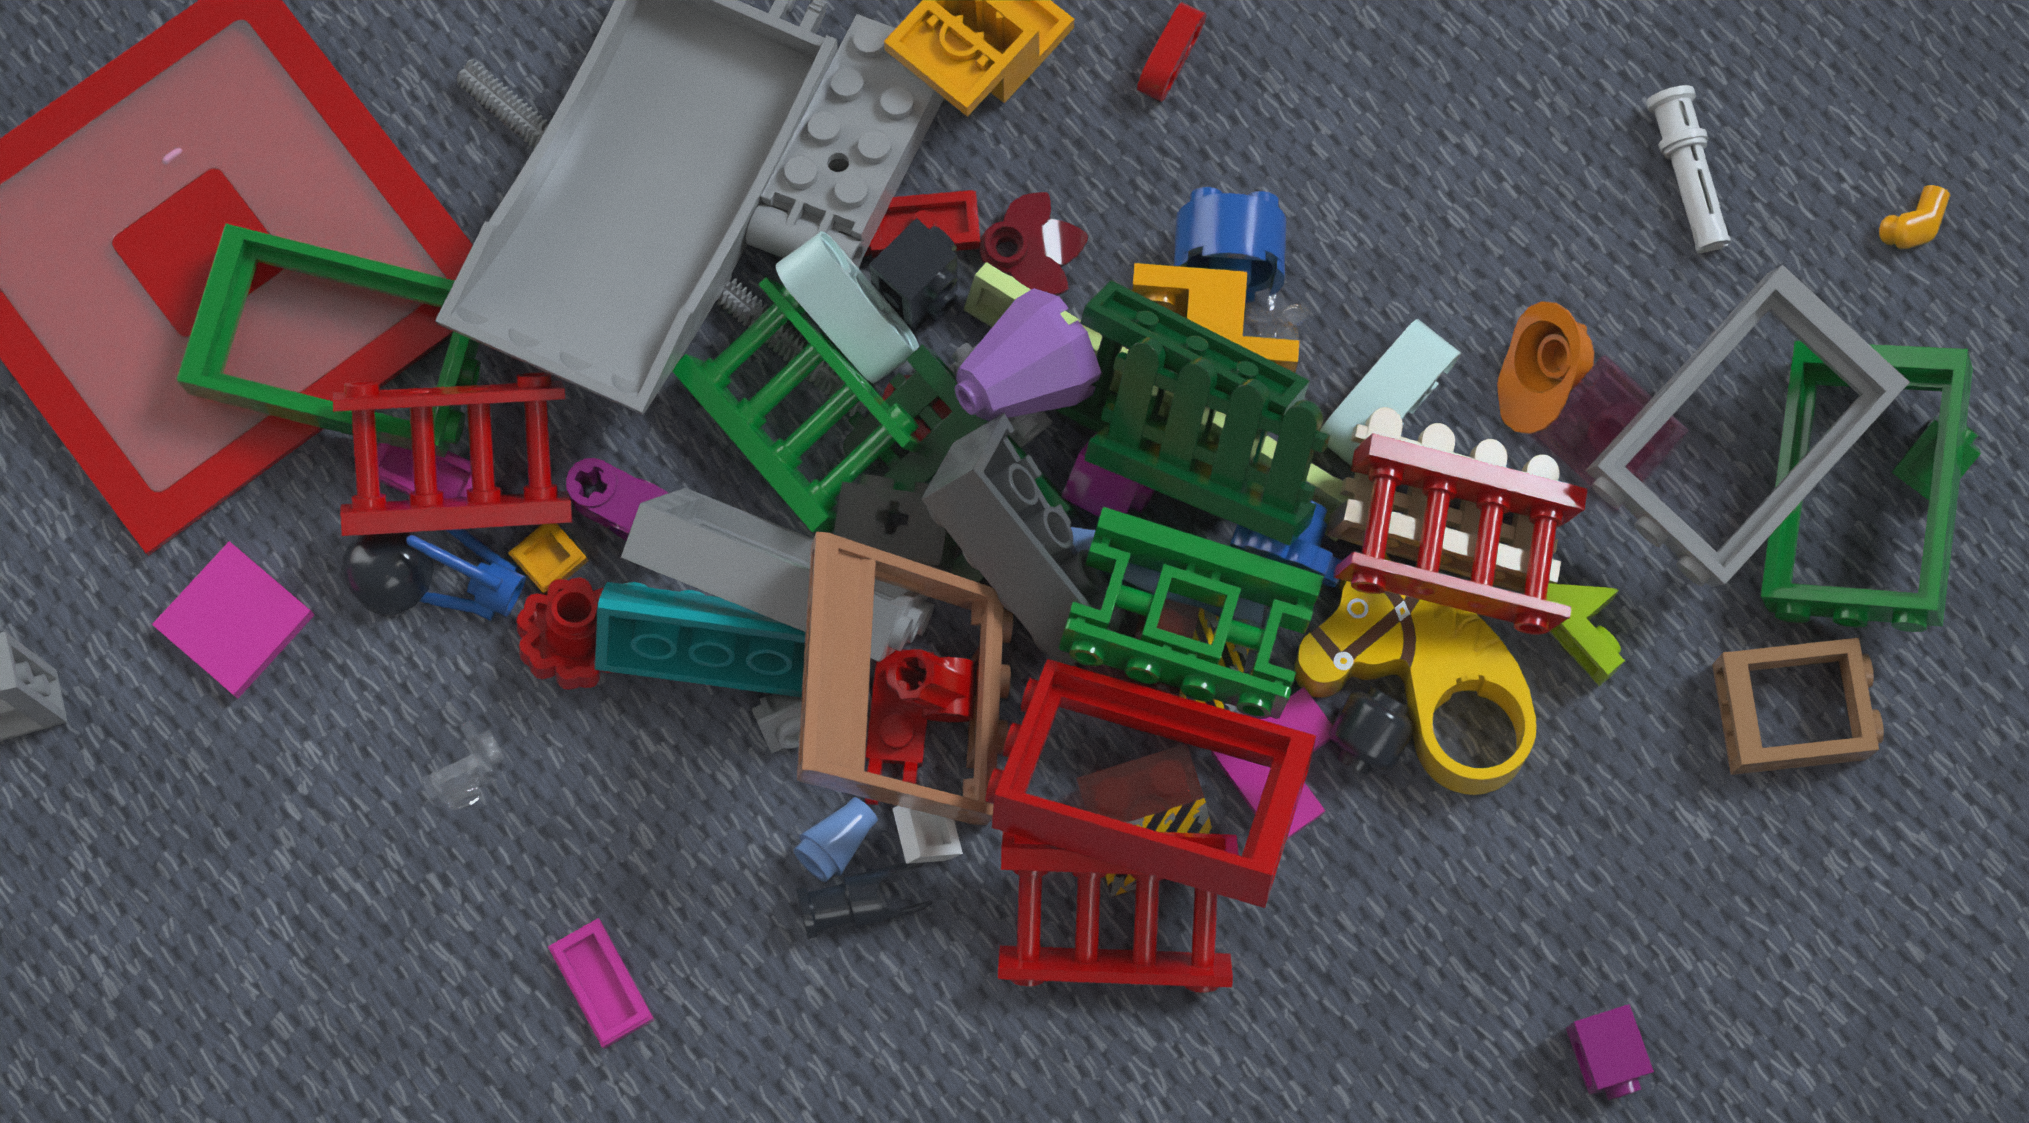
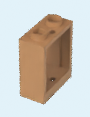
[1712,638,1884,775]

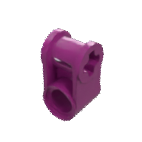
[566,458,669,541]

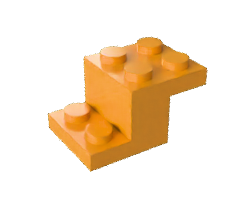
[884,0,1074,117]
[1132,263,1300,373]

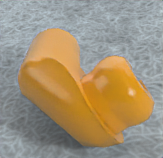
[1879,185,1950,249]

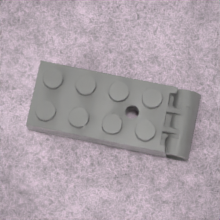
[746,14,944,268]

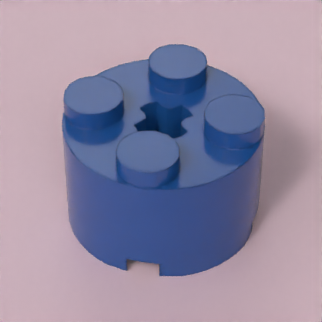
[1174,187,1286,303]

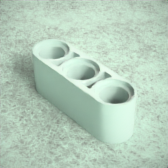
[776,231,919,383]
[1320,319,1461,466]

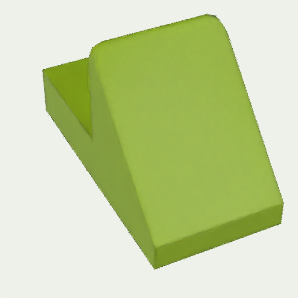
[1547,583,1625,686]

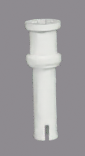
[1646,85,1731,253]

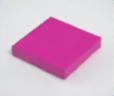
[152,541,314,699]

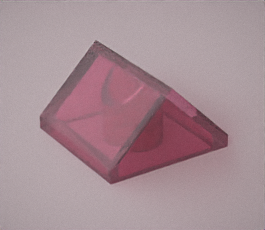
[1535,355,1689,510]

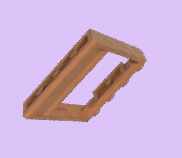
[797,532,1013,825]

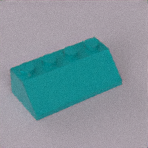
[595,582,806,698]

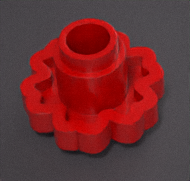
[517,577,615,690]

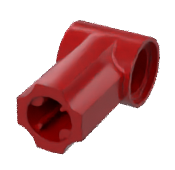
[888,649,976,722]

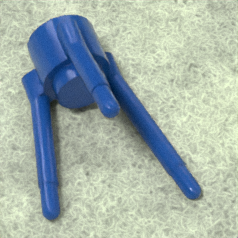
[406,529,526,621]

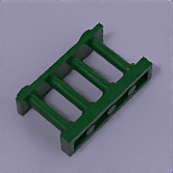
[1056,280,1310,463]

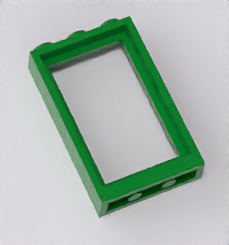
[176,223,481,458]
[1761,341,1973,632]

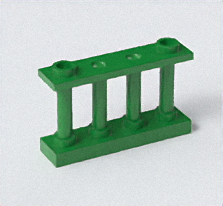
[672,277,924,533]

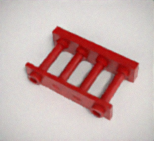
[333,372,572,536]
[1333,433,1588,635]
[998,832,1239,993]

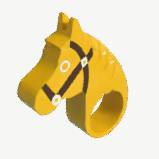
[1294,553,1536,795]

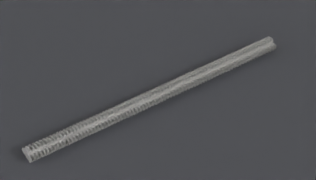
[457,59,868,417]

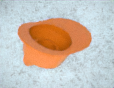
[1497,301,1595,434]

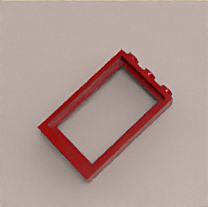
[985,659,1316,908]

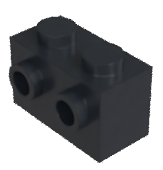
[869,218,958,333]

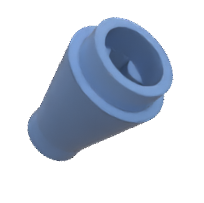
[794,797,878,882]

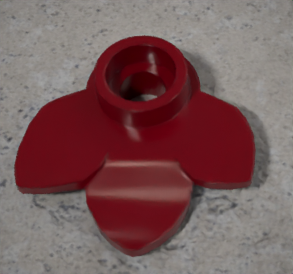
[979,192,1088,296]

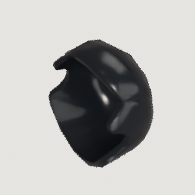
[341,532,434,615]

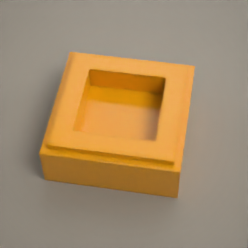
[508,523,589,595]

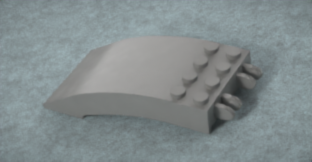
[435,0,838,415]

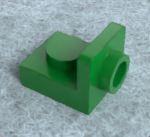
[1892,416,1981,500]

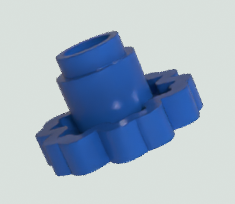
[1229,500,1342,587]

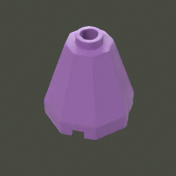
[955,288,1101,421]

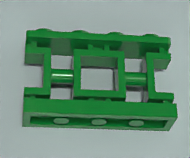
[1059,507,1324,719]

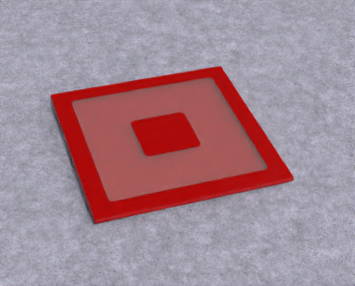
[0,0,473,556]

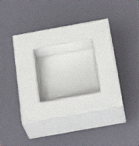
[892,806,963,864]

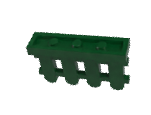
[1084,337,1330,546]
[843,344,1079,583]

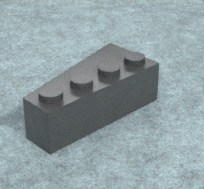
[921,413,1127,665]

